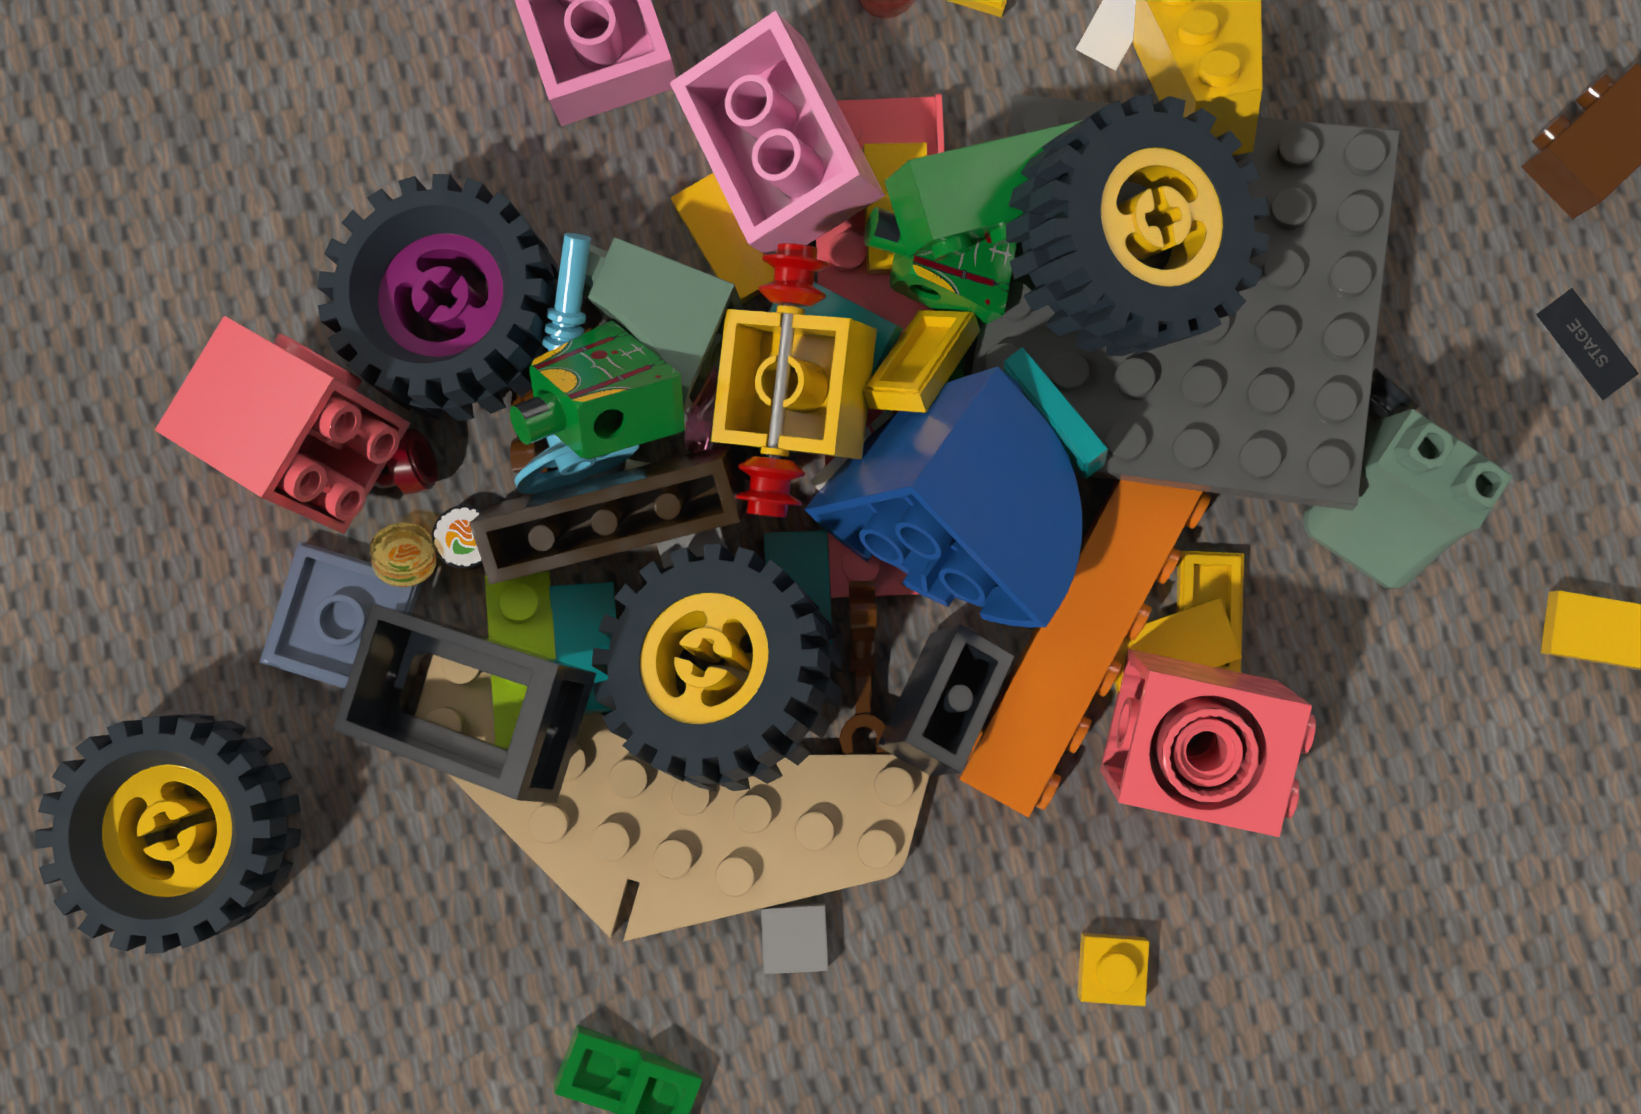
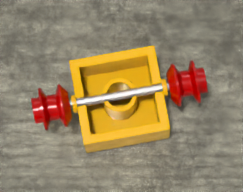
[711,243,877,518]

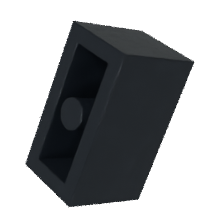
[877,624,1014,776]

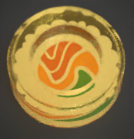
[370,522,437,587]

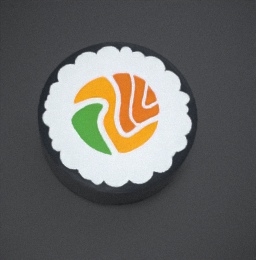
[432,505,483,570]

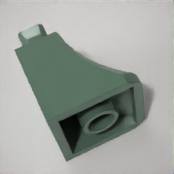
[582,237,744,426]
[1304,409,1513,589]

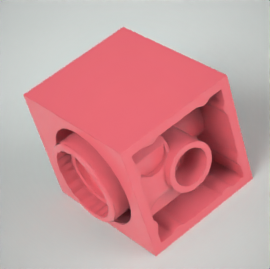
[155,316,410,534]
[1100,649,1316,837]

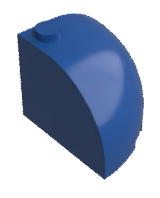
[805,366,1082,628]

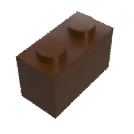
[1521,63,1641,219]

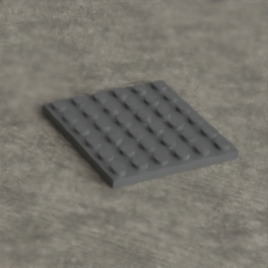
[971,94,1400,511]

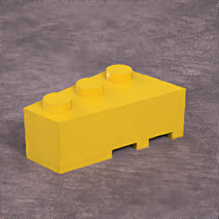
[1133,0,1263,156]

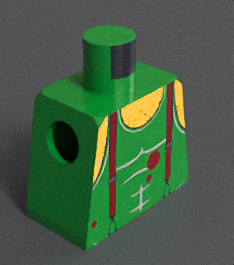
[864,207,1017,325]
[510,321,685,459]

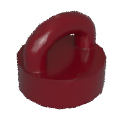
[375,429,438,495]

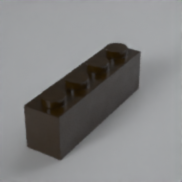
[469,444,748,584]

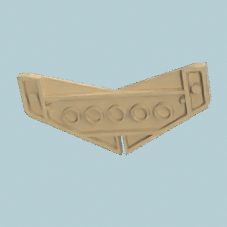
[415,655,929,942]

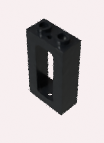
[332,603,597,804]

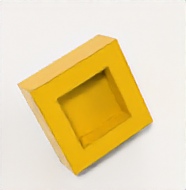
[1077,933,1149,1006]

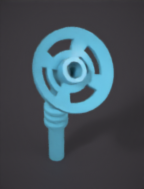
[514,233,639,494]

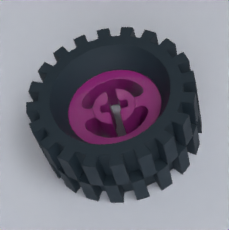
[317,174,559,421]

